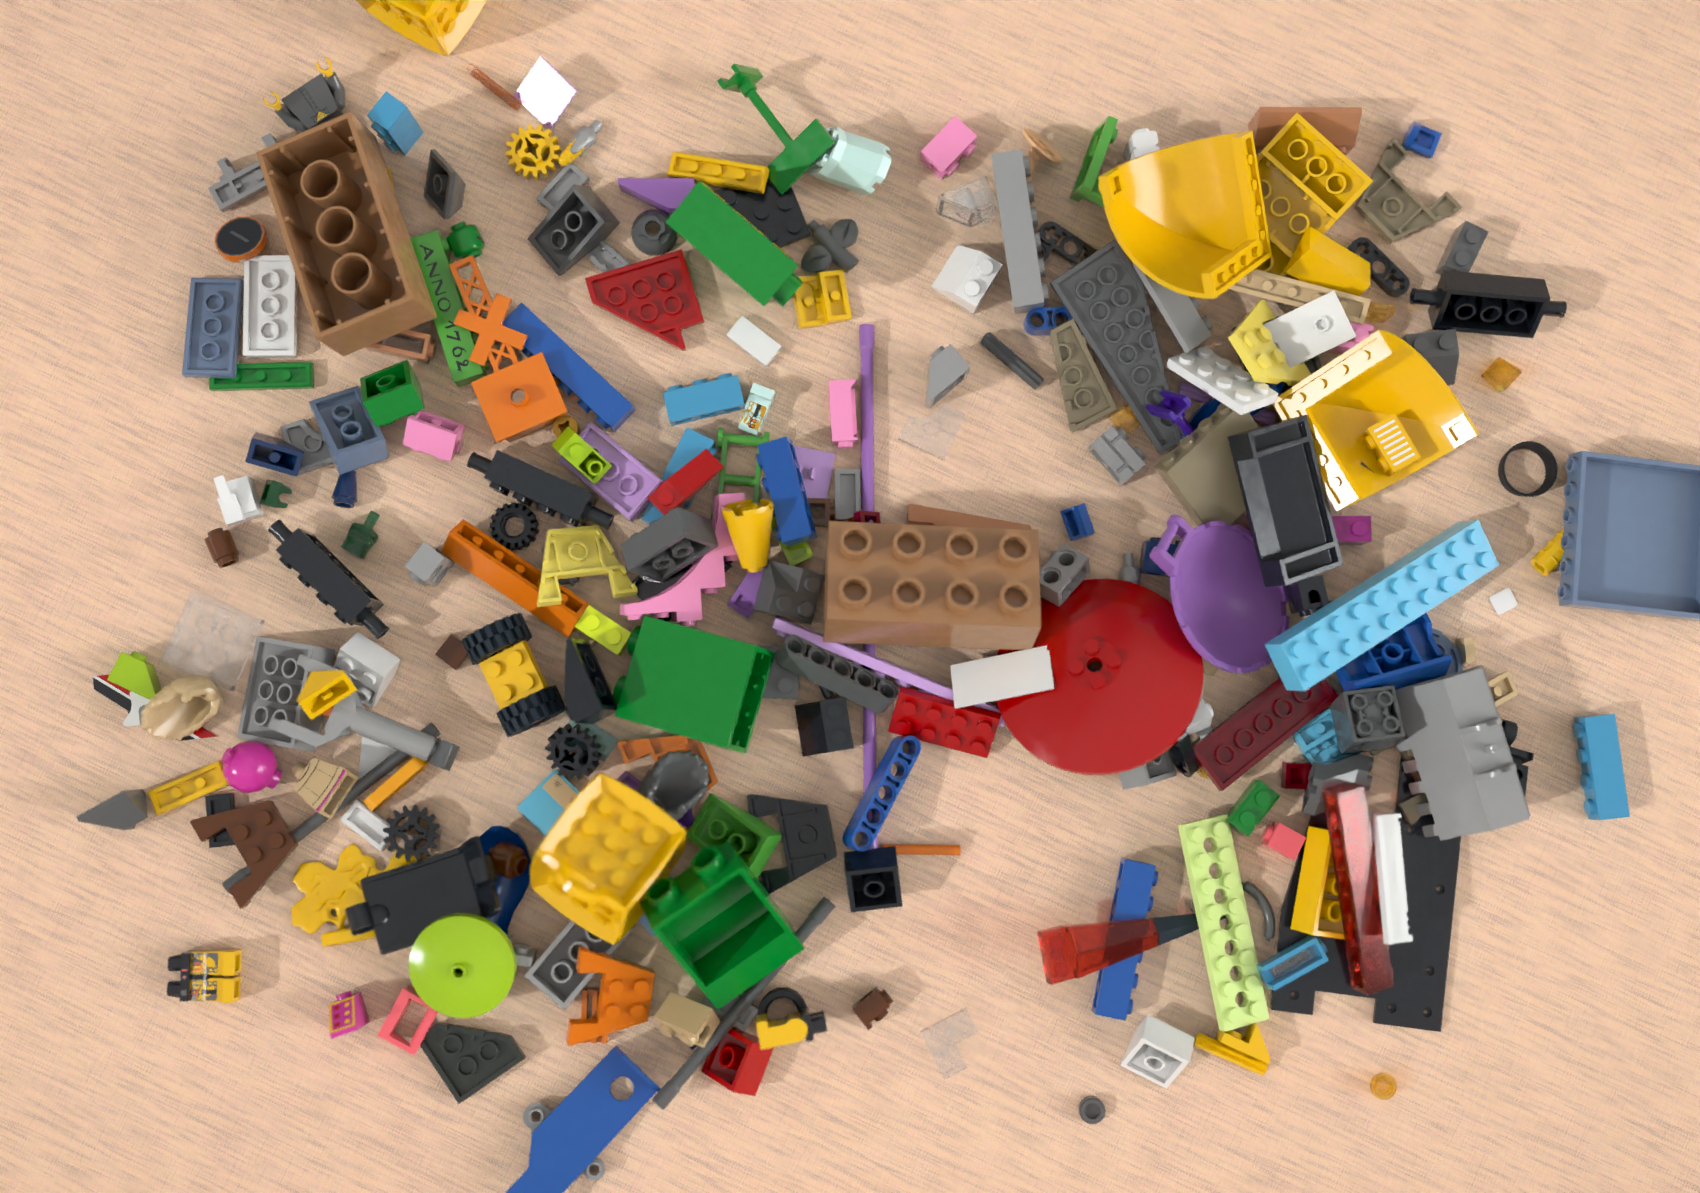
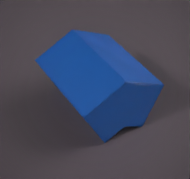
[1060,503,1095,541]

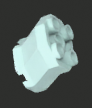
[808,126,892,195]

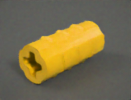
[1531,528,1564,576]

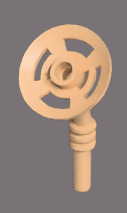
[1022,128,1063,204]

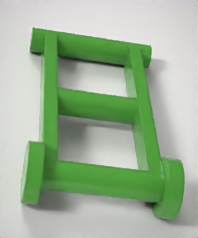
[711,428,770,520]

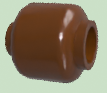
[488,841,528,879]

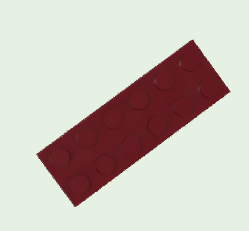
[1193,677,1338,791]

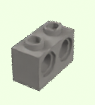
[405,542,455,586]
[1040,544,1090,607]

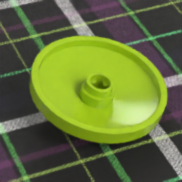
[409,913,516,1018]

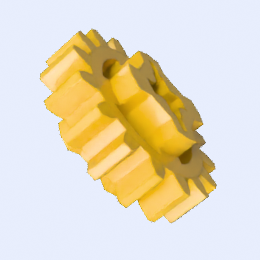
[505,123,562,180]

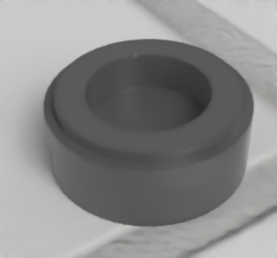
[1078,1096,1105,1124]

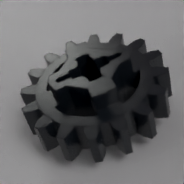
[545,723,603,780]
[383,805,441,862]

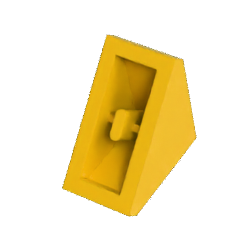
[297,670,357,720]

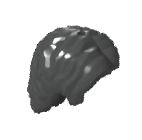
[638,750,710,821]

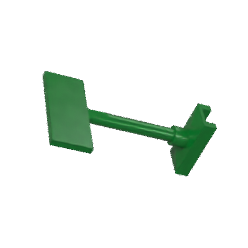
[717,64,836,194]

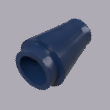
[331,470,358,508]

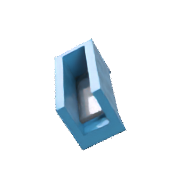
[1256,935,1329,991]

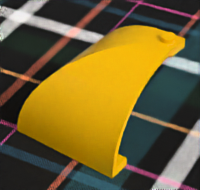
[1098,130,1272,299]
[1273,330,1479,511]

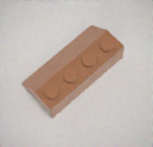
[1248,107,1362,156]

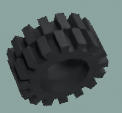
[490,502,539,550]

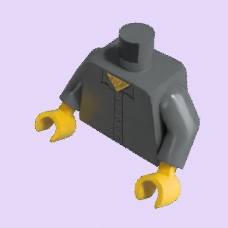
[263,57,345,132]

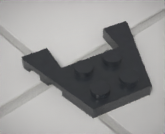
[746,794,837,894]

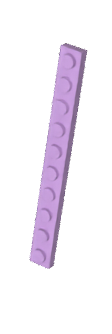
[772,616,1005,726]

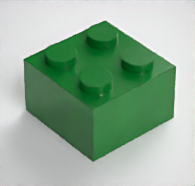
[360,359,424,427]

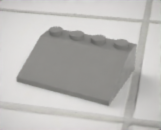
[237,636,335,751]

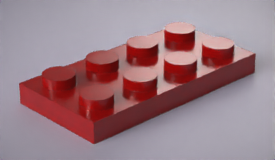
[888,687,1001,758]

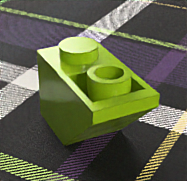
[551,426,612,484]

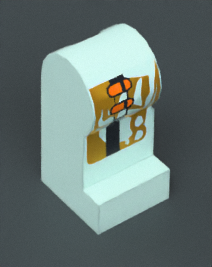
[738,382,776,436]

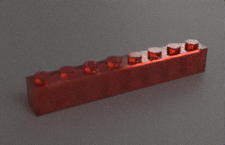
[1322,781,1394,995]

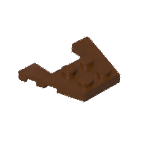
[190,800,298,909]

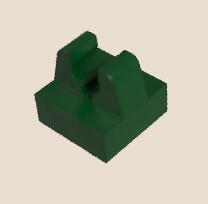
[259,480,292,508]

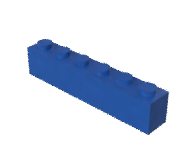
[503,302,635,432]
[1091,858,1158,1021]

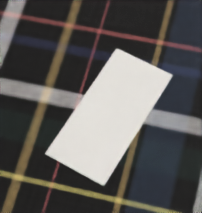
[950,645,1054,709]

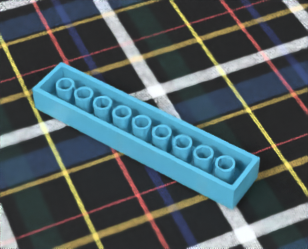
[1264,520,1499,691]

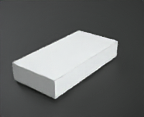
[726,316,782,367]
[341,799,390,851]

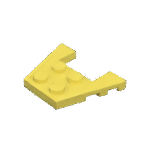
[1228,299,1311,386]
[537,525,638,607]

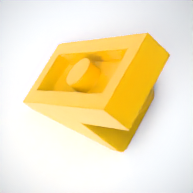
[1215,1023,1271,1064]

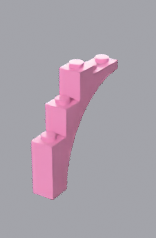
[620,493,745,626]

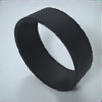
[1498,441,1558,497]

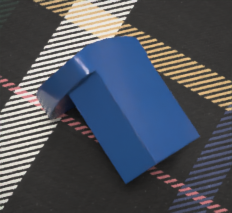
[1402,121,1442,159]

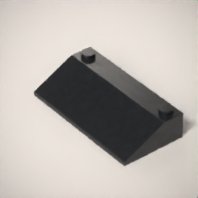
[1228,415,1343,587]

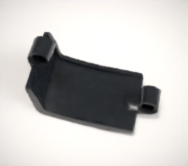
[345,836,501,955]

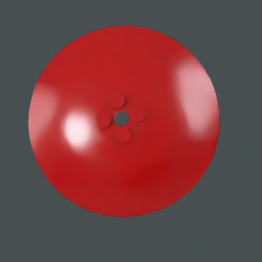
[997,579,1204,775]

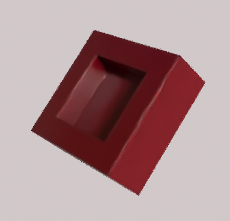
[1281,762,1311,789]

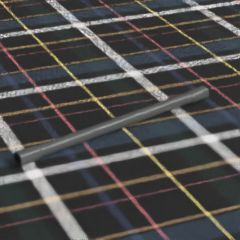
[222,723,441,895]
[652,897,836,1110]

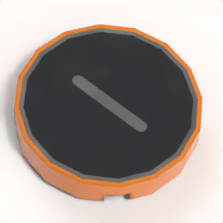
[214,216,267,262]

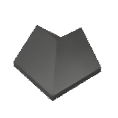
[424,149,466,219]
[76,789,148,830]

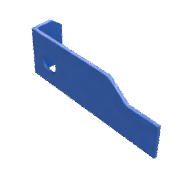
[505,1045,660,1193]

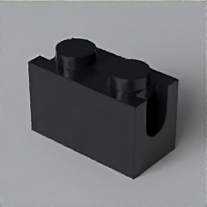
[1286,575,1329,617]

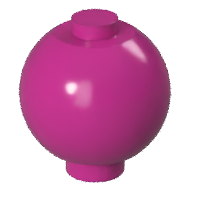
[221,741,282,793]

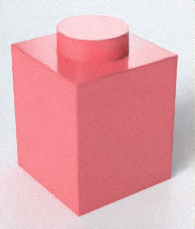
[1261,821,1306,861]

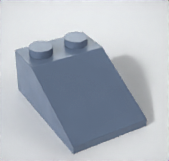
[309,386,389,475]

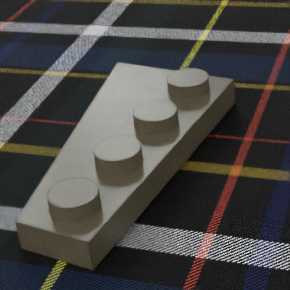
[1049,318,1117,433]

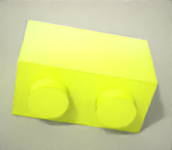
[574,605,631,656]

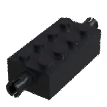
[1409,270,1567,338]
[467,450,614,530]
[268,520,390,639]

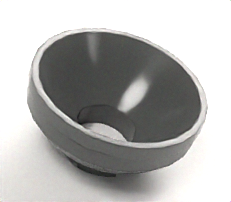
[631,210,677,256]

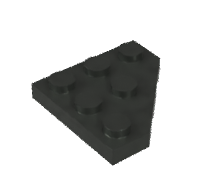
[420,1022,526,1104]

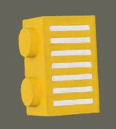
[1363,413,1421,476]

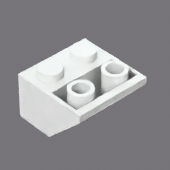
[334,632,401,709]

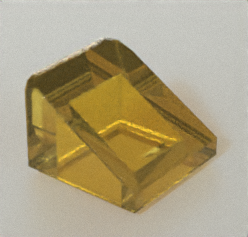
[1481,357,1522,393]

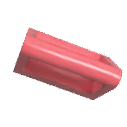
[377,985,438,1055]

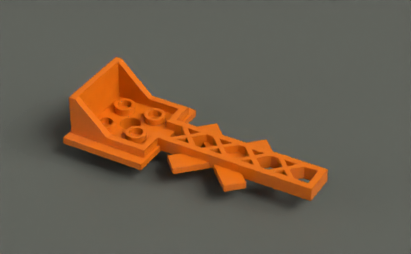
[449,255,568,443]

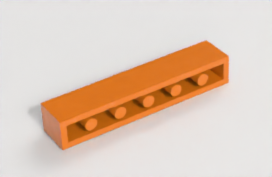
[441,519,590,638]

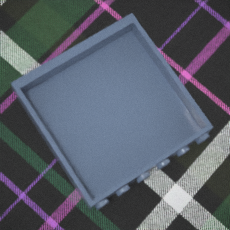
[1557,451,1700,622]

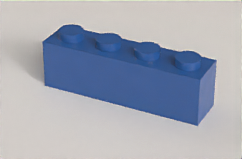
[756,436,817,547]

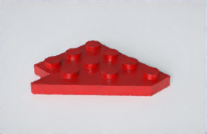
[585,249,704,351]

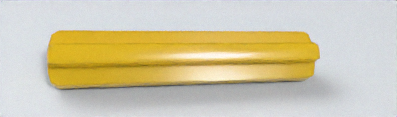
[1193,1032,1268,1075]

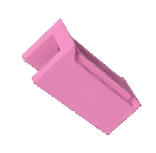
[829,379,858,449]

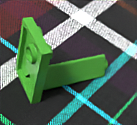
[1070,116,1118,207]

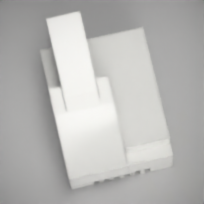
[213,475,264,526]

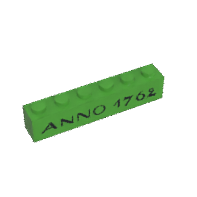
[410,230,489,387]

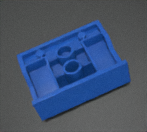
[1336,613,1453,692]

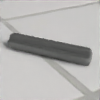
[980,332,1044,389]

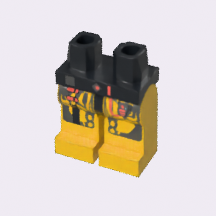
[167,949,242,1003]
[756,1007,827,1050]

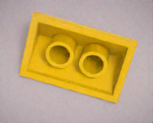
[1284,226,1370,296]

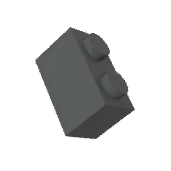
[1435,221,1489,275]

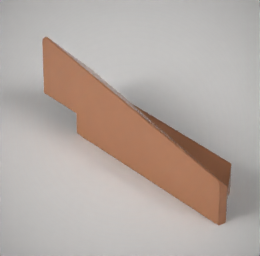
[906,504,1031,530]

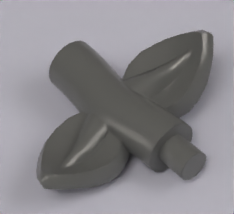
[801,219,859,273]

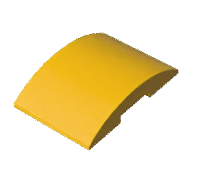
[1255,113,1373,277]

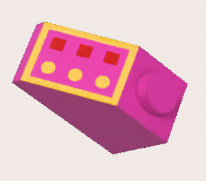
[329,991,370,1039]

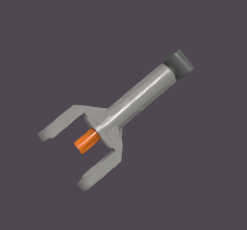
[267,654,460,771]

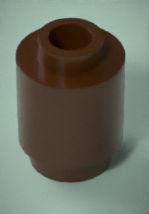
[204,528,239,568]

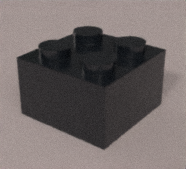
[844,846,903,912]

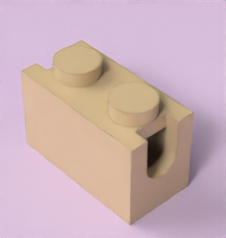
[654,992,720,1048]

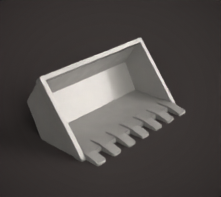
[1395,665,1531,841]

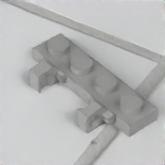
[208,133,278,212]

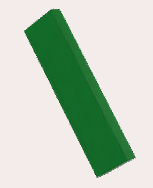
[209,362,314,391]

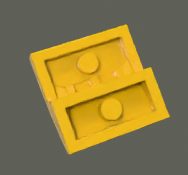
[793,270,852,329]

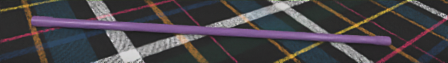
[859,324,878,849]

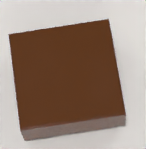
[435,634,469,670]

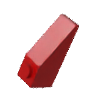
[647,449,724,516]

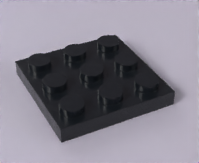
[715,178,811,248]

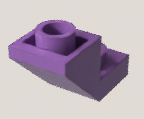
[727,566,765,619]

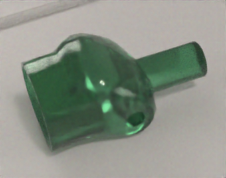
[340,510,380,560]

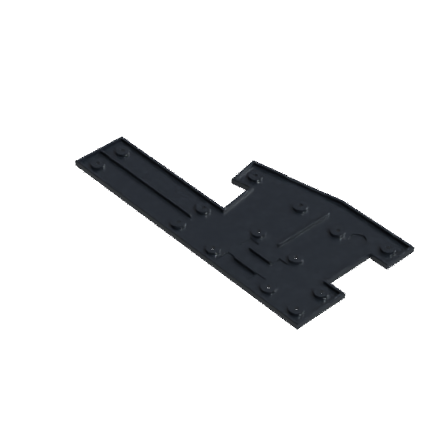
[1270,756,1461,1032]

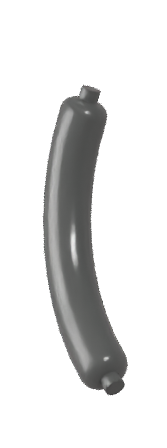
[1242,881,1275,941]

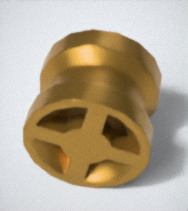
[552,415,581,438]

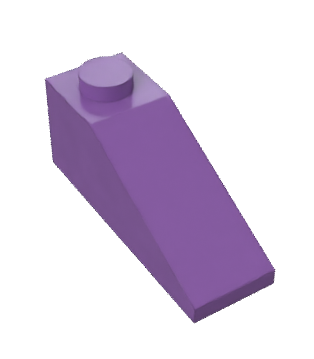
[618,178,695,215]

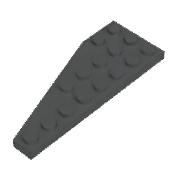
[1049,239,1182,454]

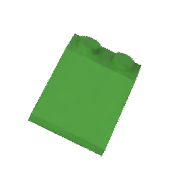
[686,793,782,879]

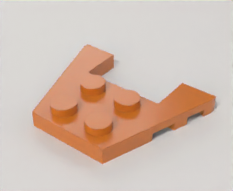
[617,735,719,792]
[566,946,655,1046]

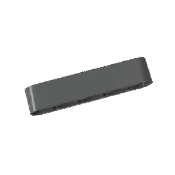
[775,635,898,713]

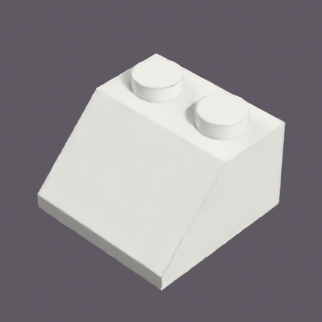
[931,245,1003,314]
[1120,1015,1195,1089]

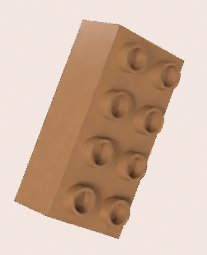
[256,112,437,356]
[823,521,1041,650]

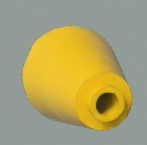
[721,499,774,573]

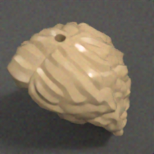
[141,674,224,740]

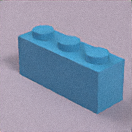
[367,91,424,155]
[663,373,745,426]

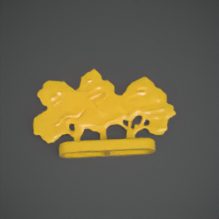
[291,843,427,947]

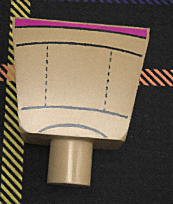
[292,758,359,819]

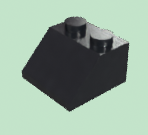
[795,697,854,756]

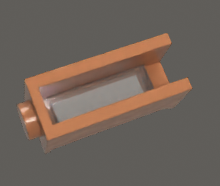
[366,330,437,364]

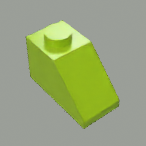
[107,651,161,700]

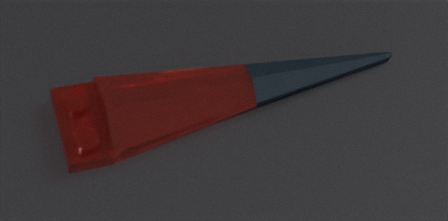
[1037,914,1227,985]

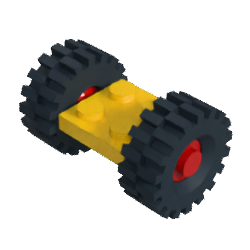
[462,613,566,737]

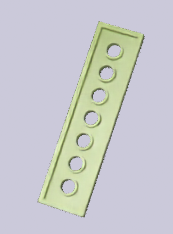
[1178,814,1269,1032]

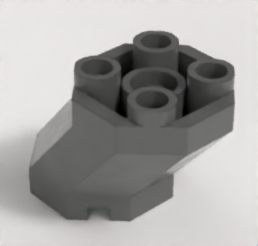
[1301,753,1374,816]

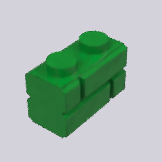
[1226,779,1280,837]

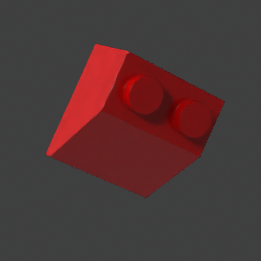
[701,1027,774,1096]

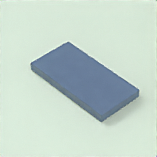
[182,278,244,378]

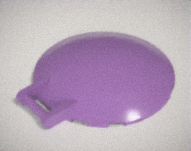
[1150,515,1290,673]

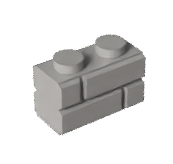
[1088,426,1147,486]

